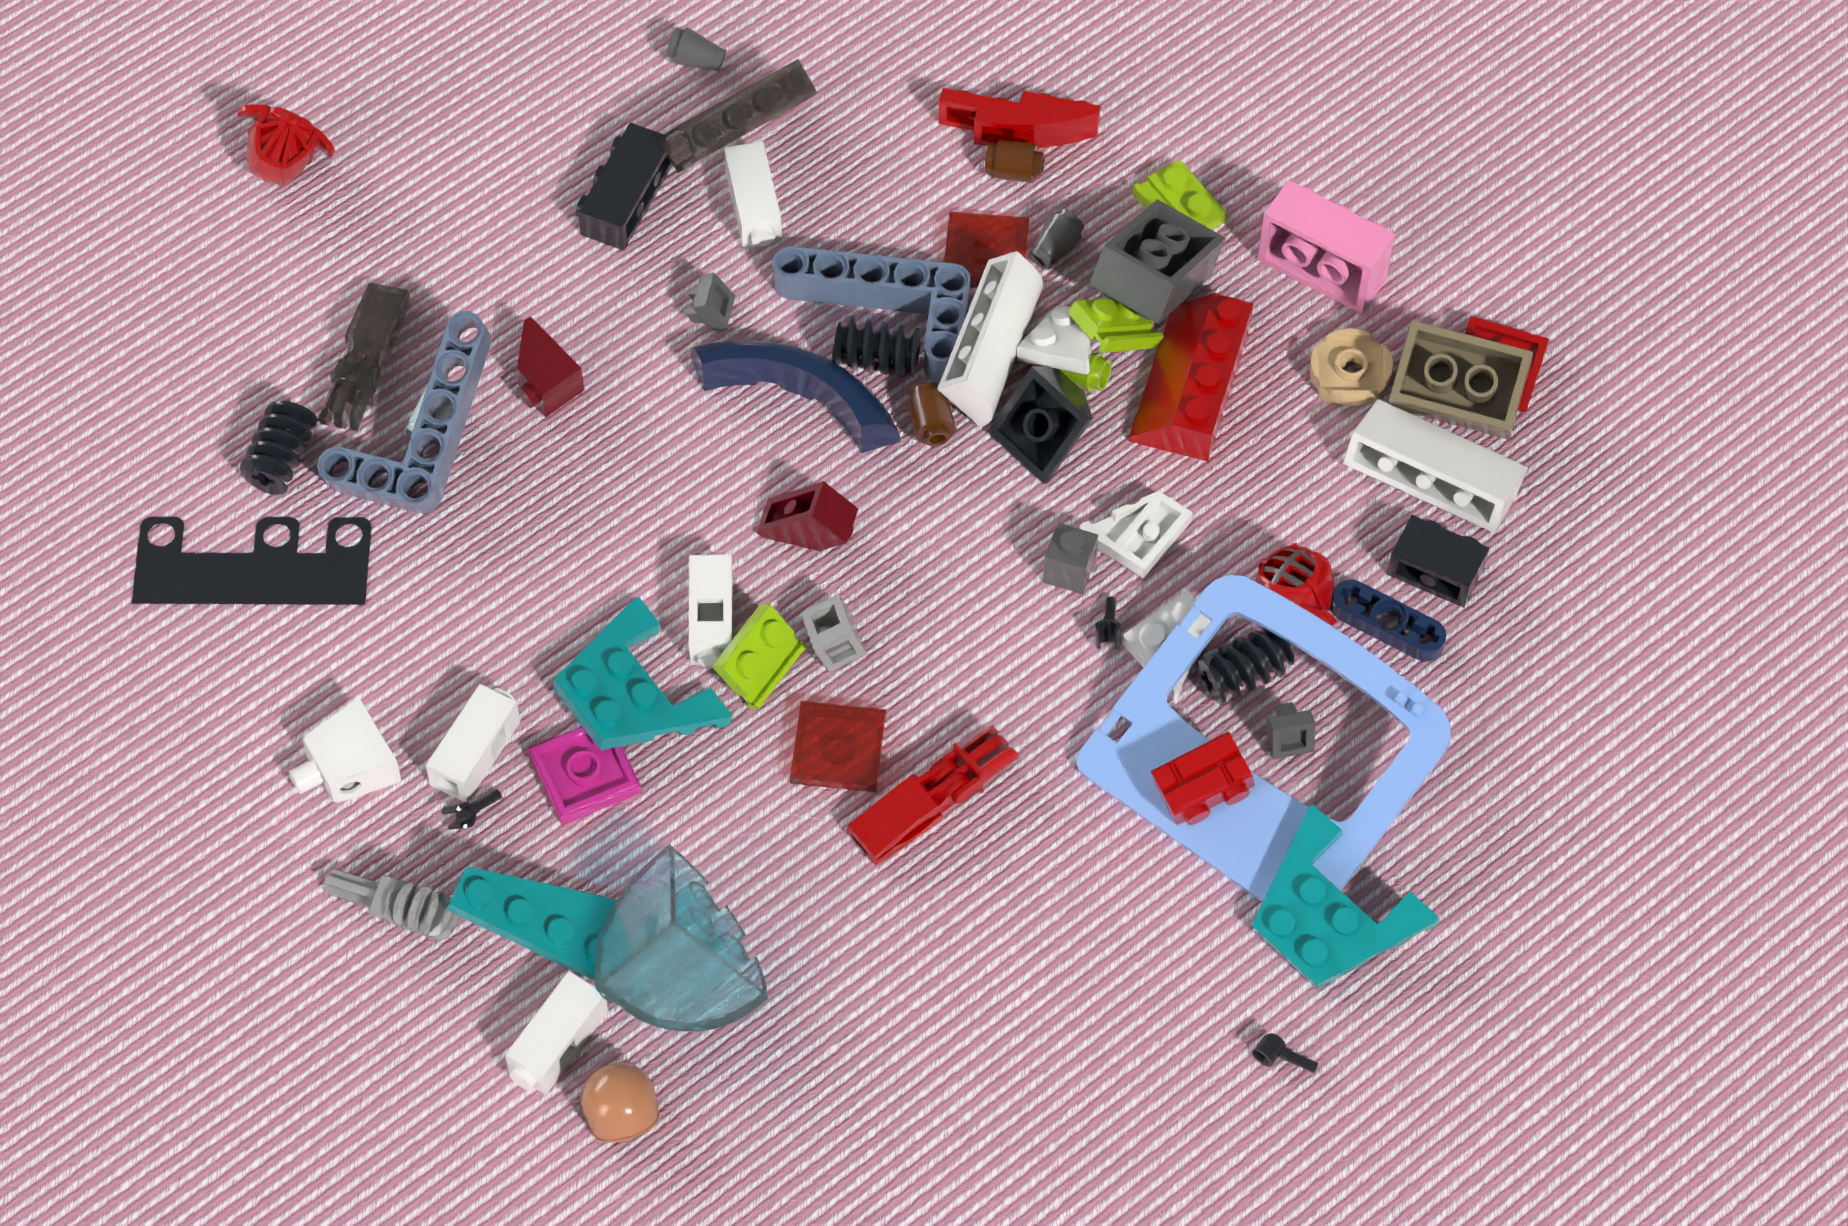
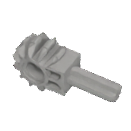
[324,869,459,940]

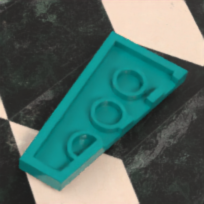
[445,866,644,987]

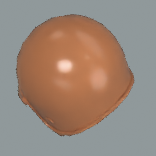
[579,1062,659,1143]

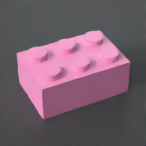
[1257,180,1395,314]

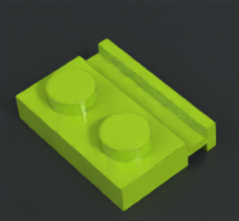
[1132,159,1227,230]
[1068,298,1164,353]
[712,604,807,709]

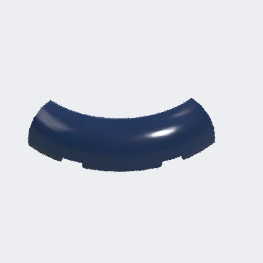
[691,340,900,453]

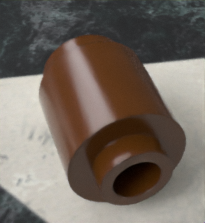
[985,139,1045,183]
[907,382,956,446]

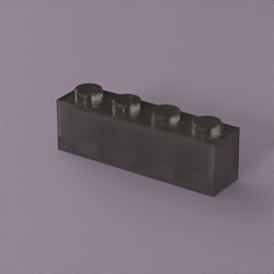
[658,59,818,173]

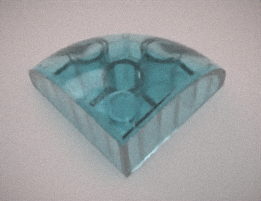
[594,844,768,1032]

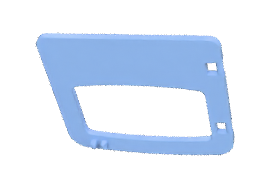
[1076,575,1451,902]

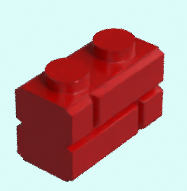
[1150,731,1255,825]

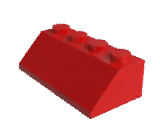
[1129,293,1254,462]

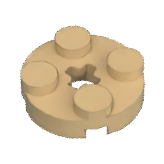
[1309,328,1393,406]

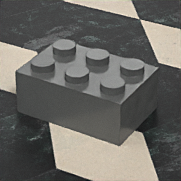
[1089,199,1226,324]

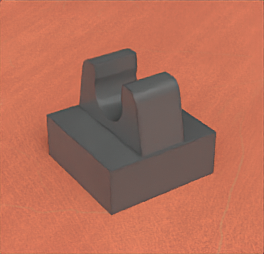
[684,272,736,331]
[1268,702,1315,759]

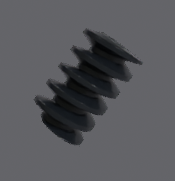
[832,316,921,378]
[240,401,318,495]
[1197,628,1295,706]

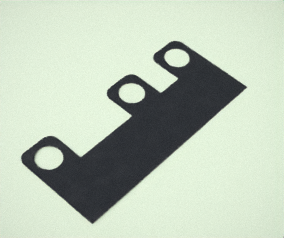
[132,517,372,605]

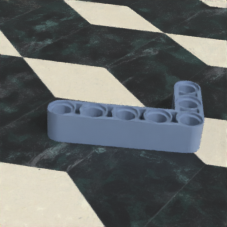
[773,246,971,384]
[317,311,491,514]

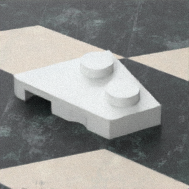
[1016,306,1092,375]
[1078,491,1193,578]
[1121,590,1211,700]

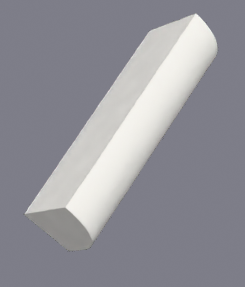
[937,251,1043,427]
[1343,399,1528,533]

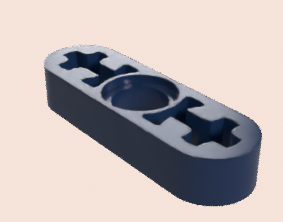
[1331,580,1447,661]

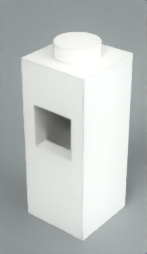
[724,141,782,248]
[689,554,733,668]
[426,684,520,802]
[505,971,608,1095]

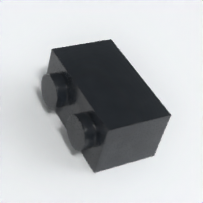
[1387,515,1489,608]

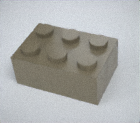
[1389,320,1533,440]

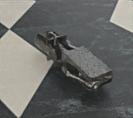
[318,282,410,432]

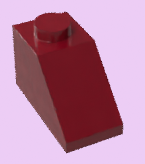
[517,316,584,418]
[756,481,859,551]

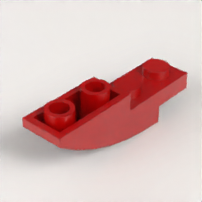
[939,88,1101,148]

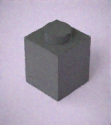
[1043,522,1098,594]

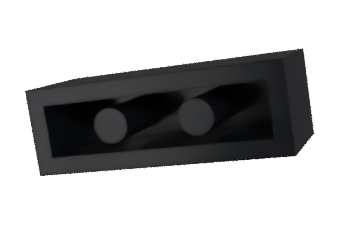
[576,122,675,251]

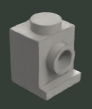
[801,594,867,672]

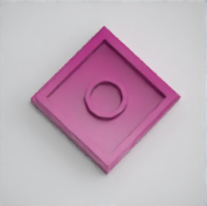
[527,727,642,825]

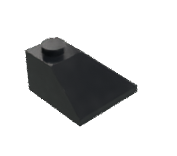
[987,366,1093,484]

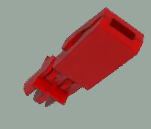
[847,724,1020,865]

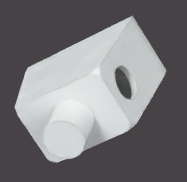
[288,698,401,803]

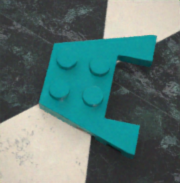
[553,597,732,750]
[1251,804,1440,989]

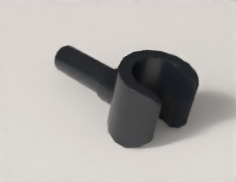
[1095,597,1121,650]
[442,789,502,830]
[1252,1033,1318,1073]

